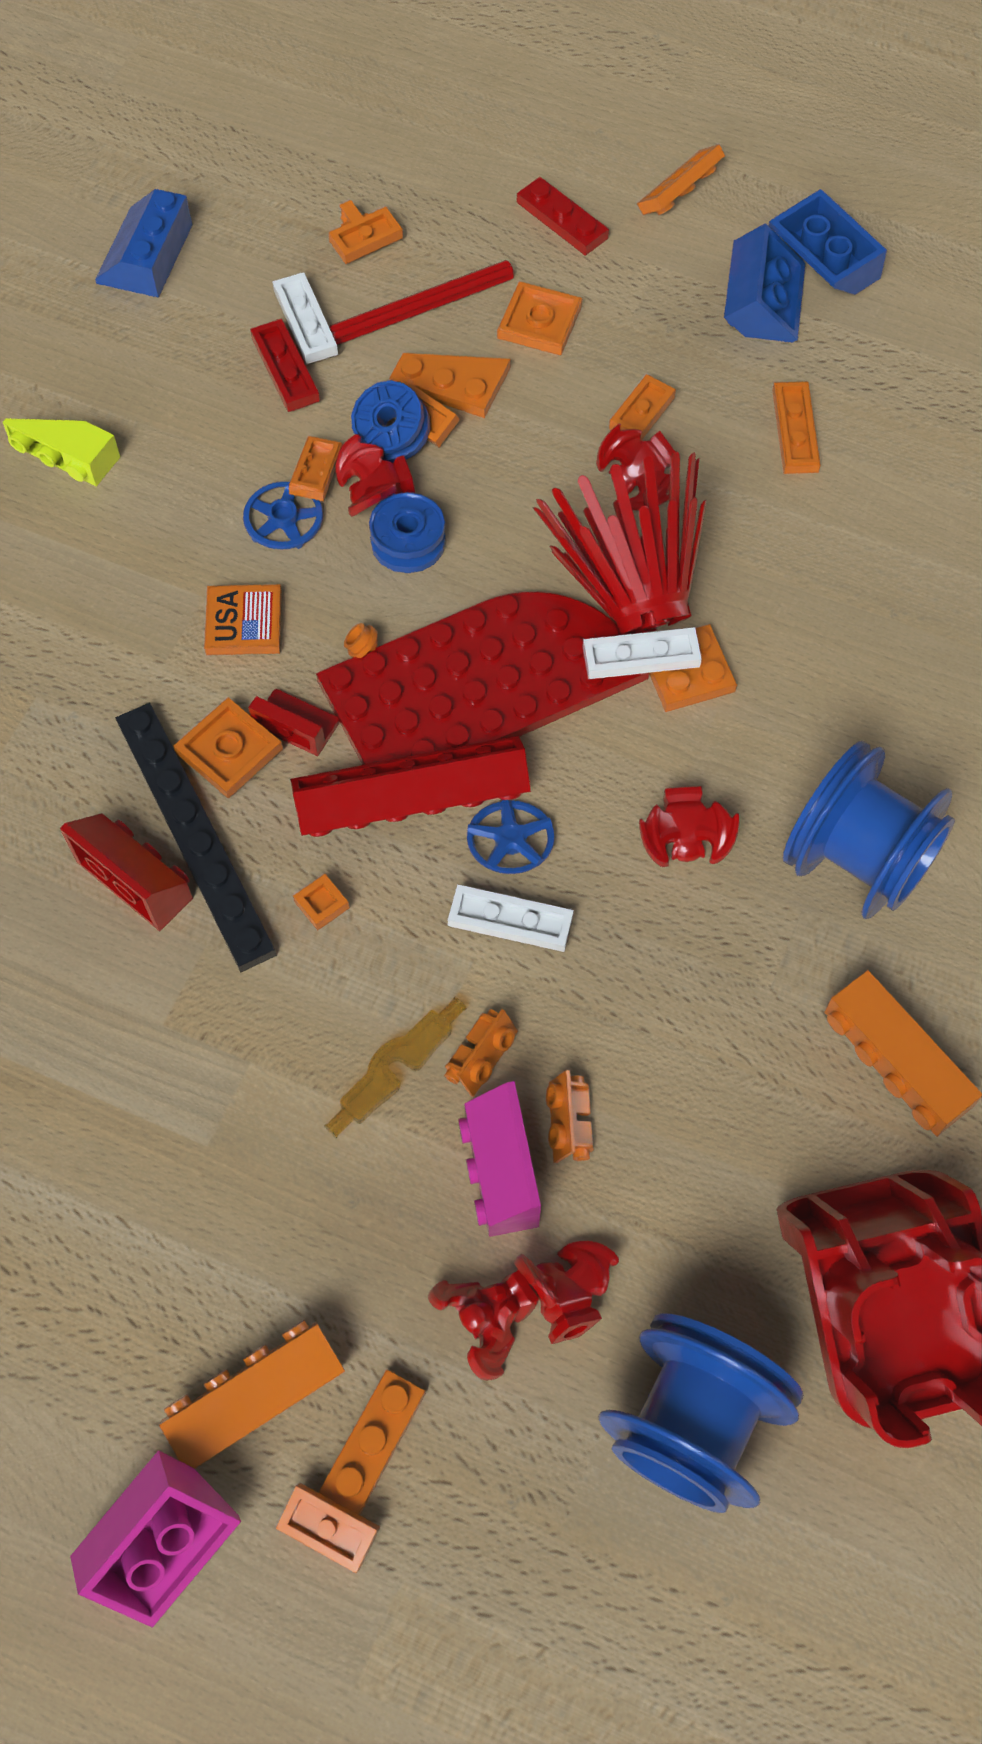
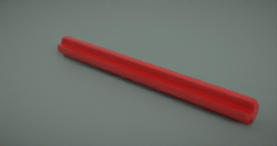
[329,260,514,345]

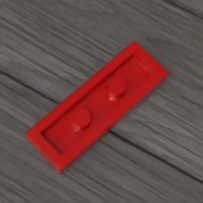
[517,177,609,256]
[250,318,320,412]

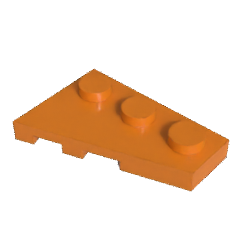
[389,353,511,418]

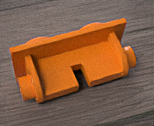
[444,1009,518,1097]
[546,1070,594,1163]

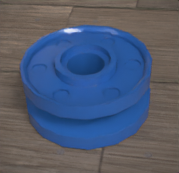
[351,380,431,463]
[369,492,446,573]

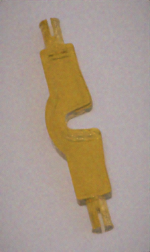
[324,997,467,1138]

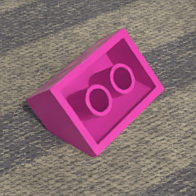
[458,1081,541,1237]
[70,1450,241,1628]

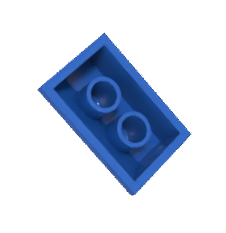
[95,189,192,298]
[769,189,887,295]
[724,223,806,342]

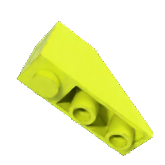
[3,418,120,487]

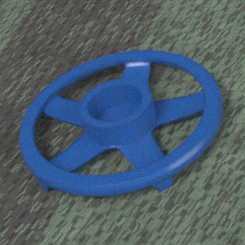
[243,482,323,549]
[467,800,554,874]

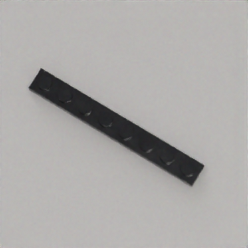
[115,702,277,973]

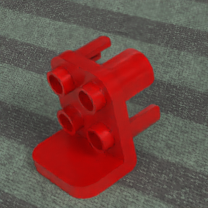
[777,1170,982,1448]

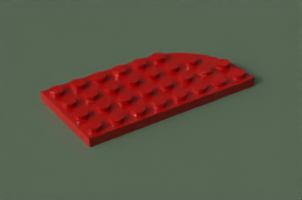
[316,592,649,765]

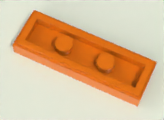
[772,381,820,474]

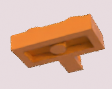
[329,200,403,264]

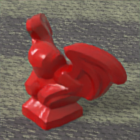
[596,423,675,511]
[336,434,415,517]
[639,786,740,867]
[514,1241,619,1344]
[428,1270,539,1381]

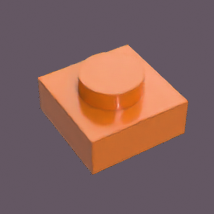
[293,874,350,931]

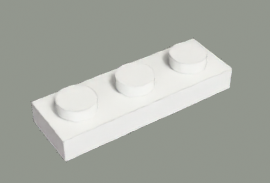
[272,272,338,364]
[583,627,702,679]
[448,884,574,952]

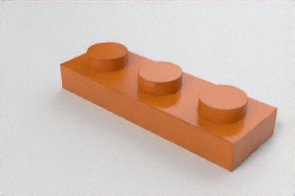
[637,144,725,215]
[318,1369,426,1515]

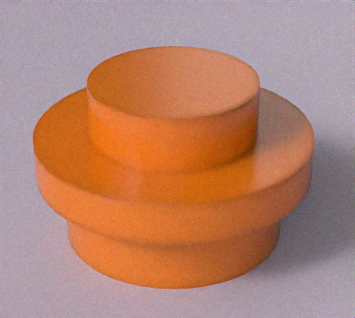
[344,623,378,658]

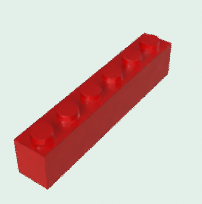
[290,736,531,837]

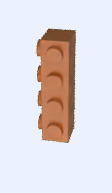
[824,970,982,1137]
[159,1320,345,1469]

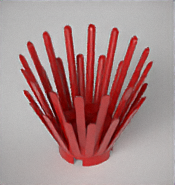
[532,451,707,635]

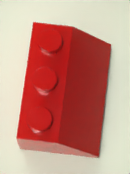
[60,813,193,932]

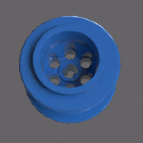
[783,740,955,919]
[598,1313,803,1513]

